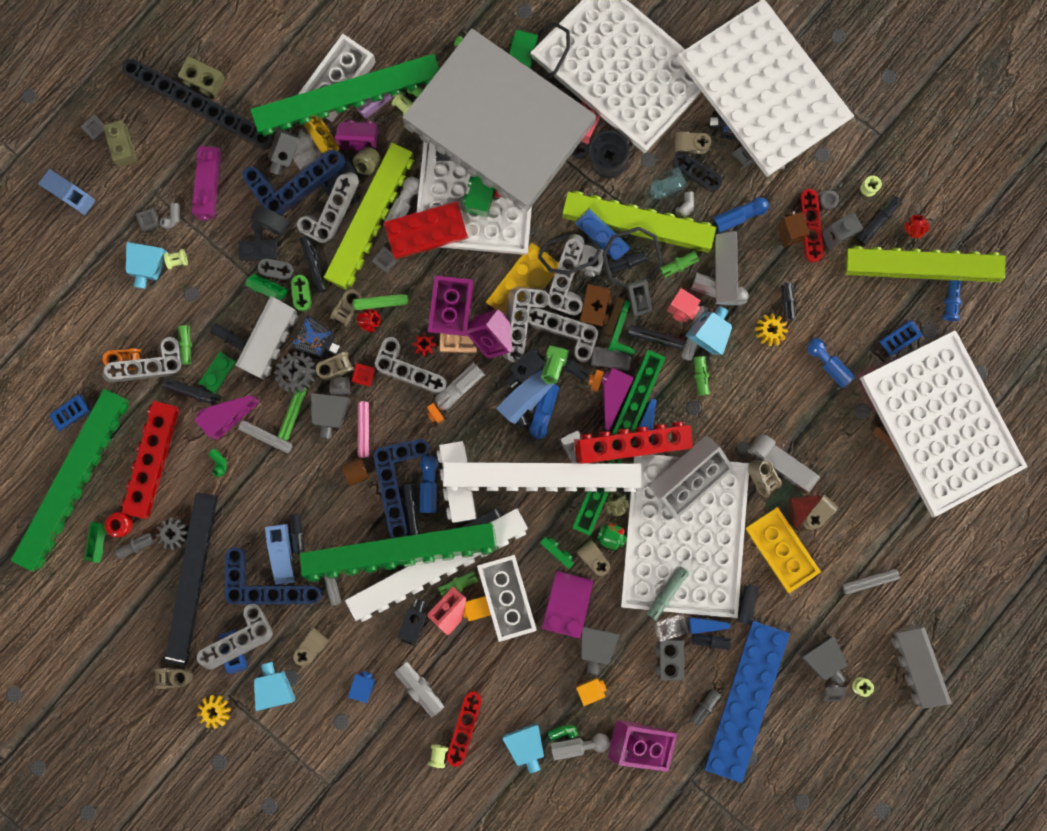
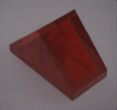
[788,495,822,528]

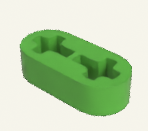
[291,275,312,312]

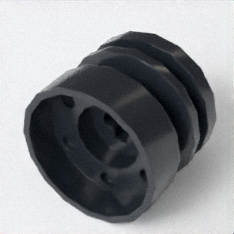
[589,131,629,179]

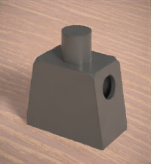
[268,129,300,175]
[822,212,863,250]
[311,393,350,439]
[581,626,619,674]
[799,635,847,685]

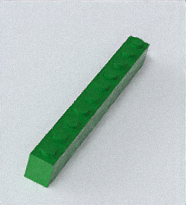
[462,30,538,217]
[250,54,439,136]
[571,350,666,536]
[11,388,130,571]
[300,523,497,582]

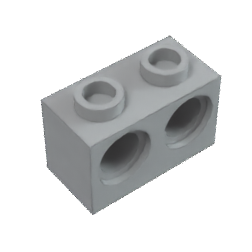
[564,242,604,277]

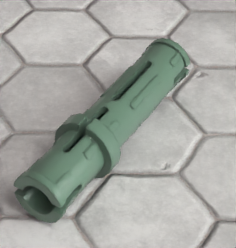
[646,566,690,621]

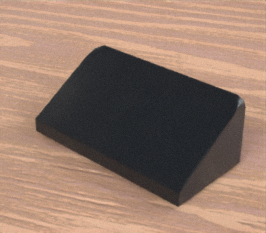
[736,584,759,624]

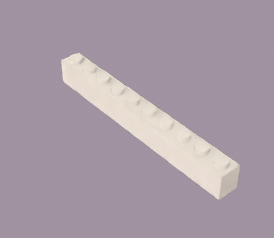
[443,462,641,492]
[345,509,528,622]

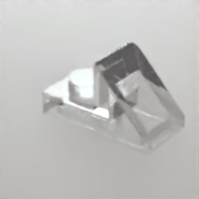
[654,614,688,642]

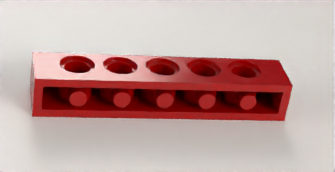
[121,401,180,519]
[574,421,693,464]

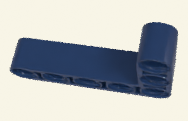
[243,150,345,216]
[374,439,430,539]
[225,547,323,604]

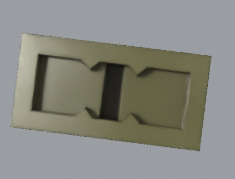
[178,56,225,98]
[103,120,137,167]

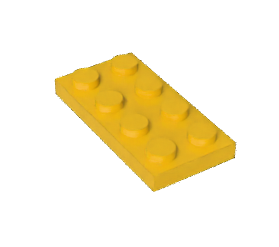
[486,243,559,320]
[745,507,821,593]

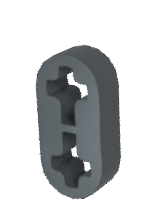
[258,259,295,281]

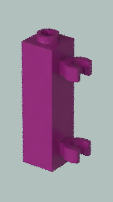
[192,146,221,221]

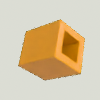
[463,596,491,621]
[576,677,607,706]

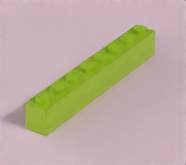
[324,143,415,290]
[562,191,716,253]
[845,246,1006,283]

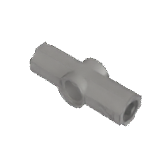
[394,661,445,718]

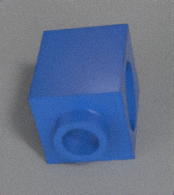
[348,671,376,703]

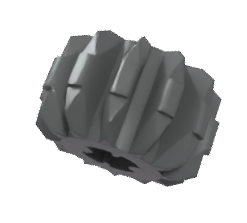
[155,518,188,551]

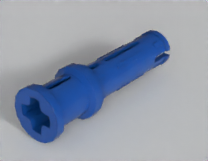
[942,280,962,321]

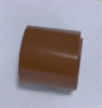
[341,457,369,486]

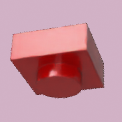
[351,363,376,387]

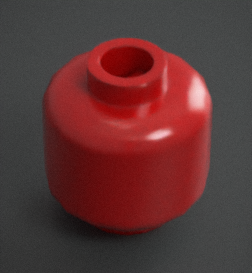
[104,512,133,538]

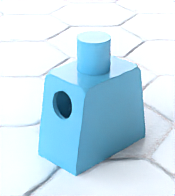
[126,242,167,289]
[686,306,732,355]
[254,662,296,711]
[503,722,544,773]

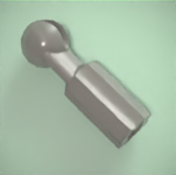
[383,177,420,225]
[691,273,749,306]
[434,363,484,411]
[551,733,610,761]

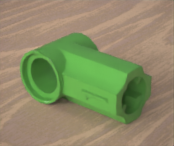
[541,345,569,384]

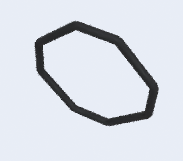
[537,22,570,80]
[602,227,662,288]
[538,233,601,274]

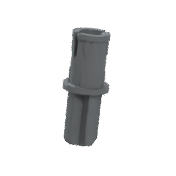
[115,533,154,559]
[690,689,722,726]

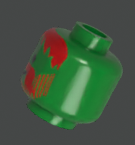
[597,522,627,551]

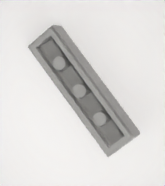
[715,231,738,305]

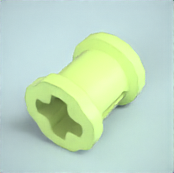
[391,91,414,115]
[860,176,882,197]
[164,249,188,270]
[852,677,874,697]
[428,744,448,768]

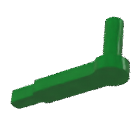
[607,300,635,356]

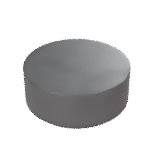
[819,190,839,210]

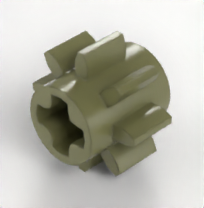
[604,492,629,516]

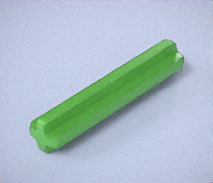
[352,294,408,310]
[278,387,307,440]

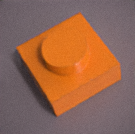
[588,370,604,392]
[427,403,445,424]

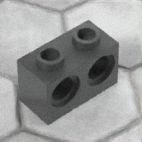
[655,639,684,680]

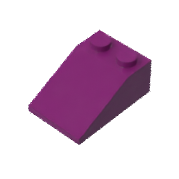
[428,276,474,336]
[601,368,634,432]
[194,395,261,440]
[542,571,593,639]
[608,720,677,772]

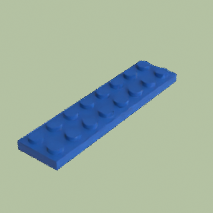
[704,621,790,783]

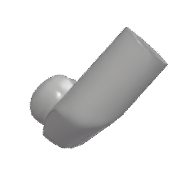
[160,203,180,229]

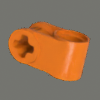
[102,348,141,370]

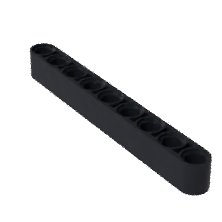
[122,59,273,151]
[165,492,218,666]

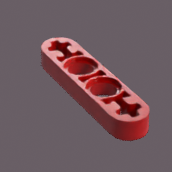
[799,189,824,263]
[447,691,482,767]

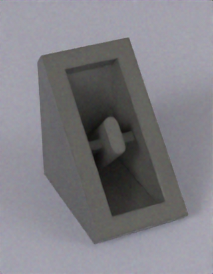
[626,279,653,316]

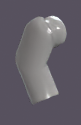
[675,192,694,217]

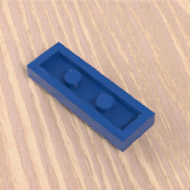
[575,208,630,261]

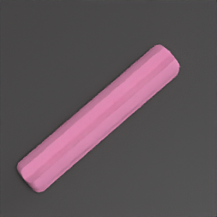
[358,401,369,458]

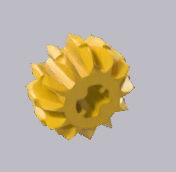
[754,314,788,347]
[197,695,231,729]

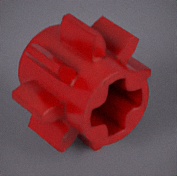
[904,215,929,238]
[357,309,381,332]
[412,333,437,357]

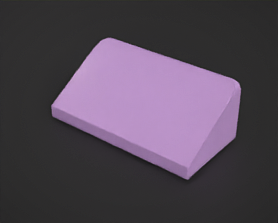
[357,95,393,119]

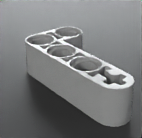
[297,172,359,243]
[548,234,584,315]
[503,286,549,363]
[528,308,598,363]
[102,337,181,382]
[375,337,447,394]
[747,433,820,493]
[197,604,273,670]

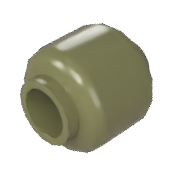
[353,147,381,175]

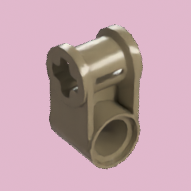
[674,132,711,154]
[330,290,362,328]
[316,352,355,380]
[748,460,782,497]
[802,494,839,530]
[576,539,610,576]
[293,628,329,666]
[153,667,193,689]

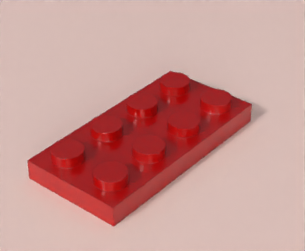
[384,201,468,260]

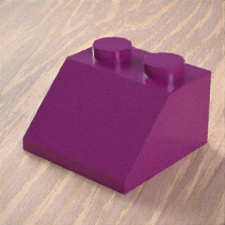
[335,120,379,151]
[467,309,512,358]

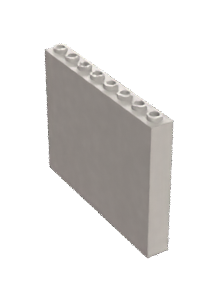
[403,29,596,212]

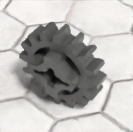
[274,352,317,394]

